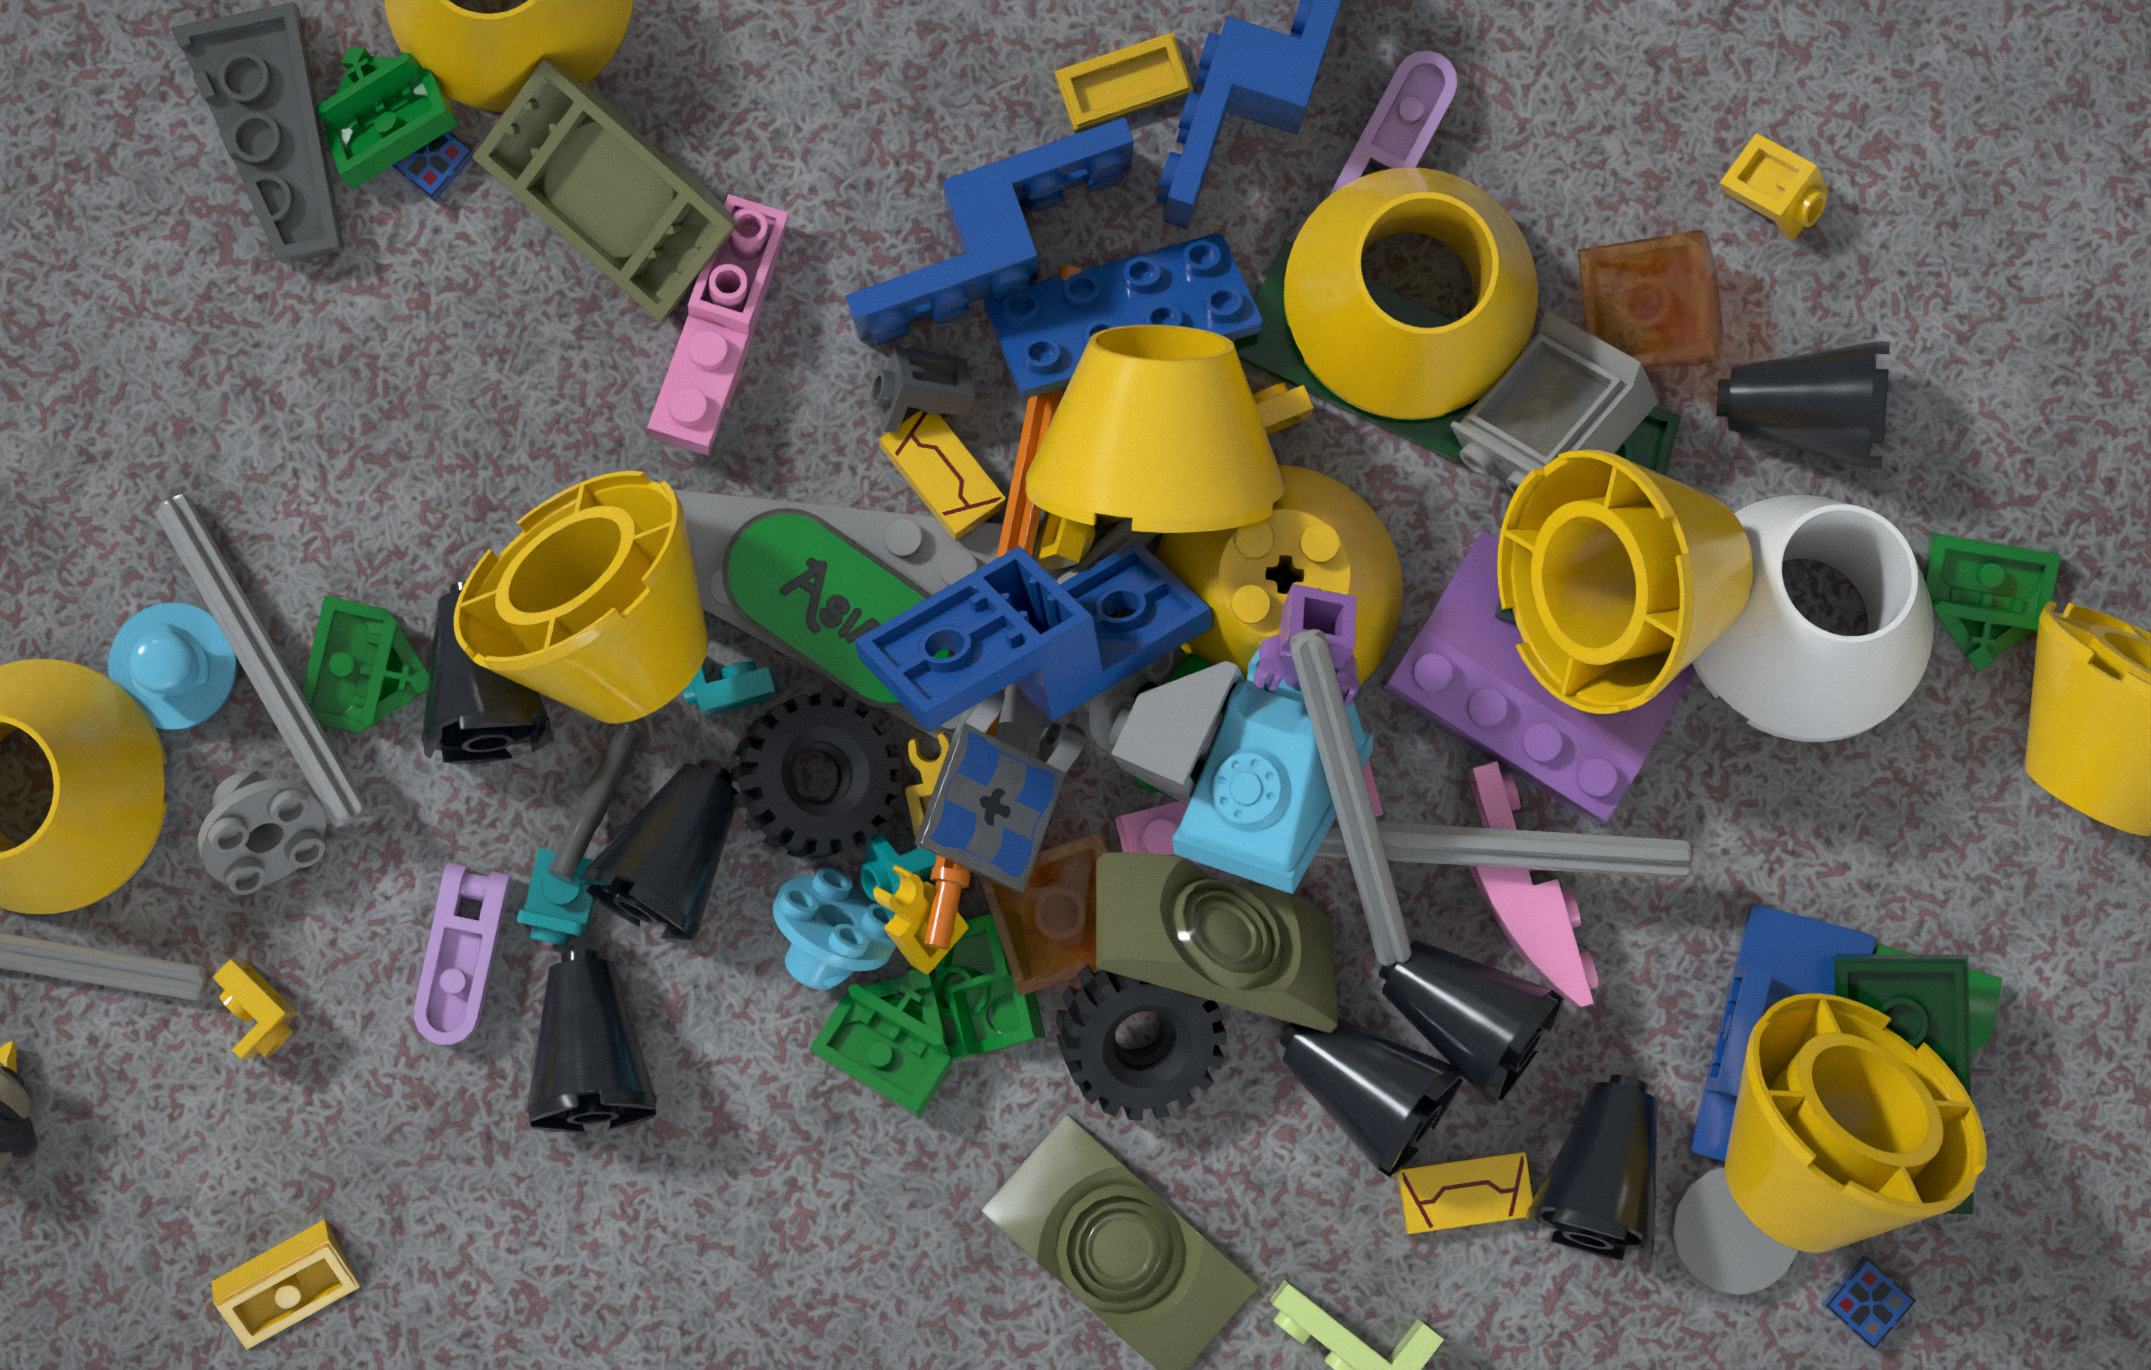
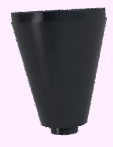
[1716,341,1890,470]
[421,581,551,764]
[579,759,738,945]
[1378,940,1565,1105]
[527,949,657,1133]
[1280,1017,1463,1179]
[1524,1074,1658,1262]

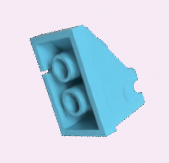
[1172,649,1373,894]

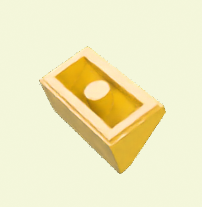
[211,1219,361,1350]

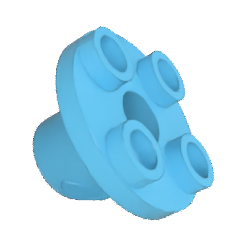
[108,602,239,731]
[773,867,896,990]

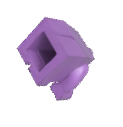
[1253,584,1360,706]

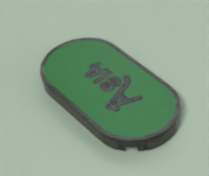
[722,508,955,710]

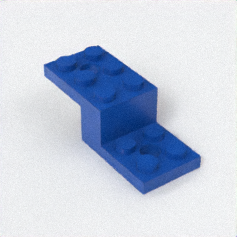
[1157,0,1342,230]
[845,117,1134,345]
[854,540,1214,732]

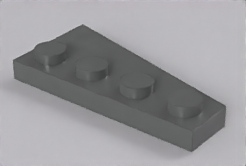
[171,2,345,264]

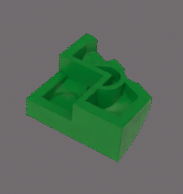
[932,912,1046,1061]

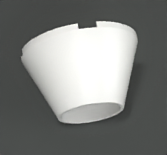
[1692,495,1934,742]

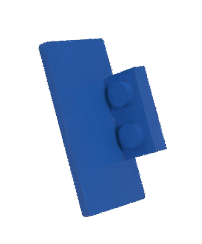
[984,233,1263,398]
[1690,904,1876,1161]

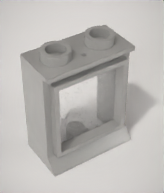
[1450,309,1659,493]

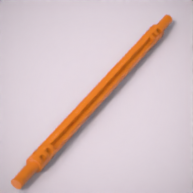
[924,265,1082,950]

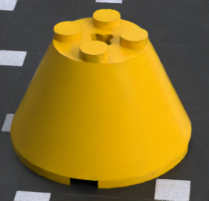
[1155,465,1403,686]

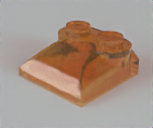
[1578,229,1723,369]
[978,832,1108,996]

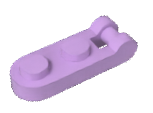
[1330,50,1458,195]
[414,862,512,1045]

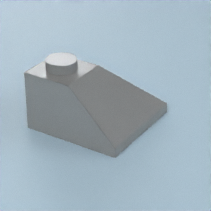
[1109,661,1245,806]

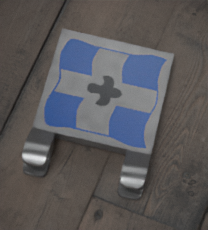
[914,690,1086,893]

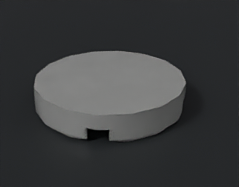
[1671,1166,1798,1295]

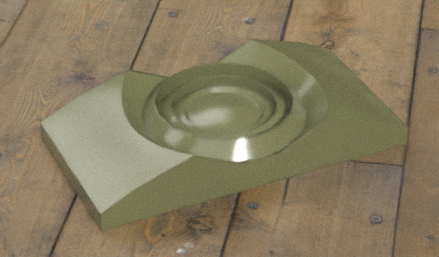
[472,58,738,322]
[1096,852,1338,1033]
[981,1114,1259,1370]

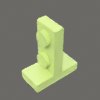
[1269,1280,1444,1370]

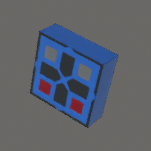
[391,131,474,202]
[1822,1256,1916,1349]

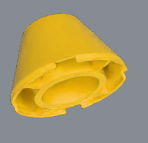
[384,0,634,112]
[1283,167,1538,420]
[1025,325,1286,533]
[1497,449,1753,714]
[454,471,709,724]
[2025,601,2151,836]
[0,659,168,915]
[1725,993,1987,1253]

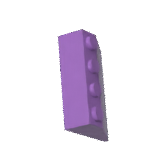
[1382,529,1695,826]

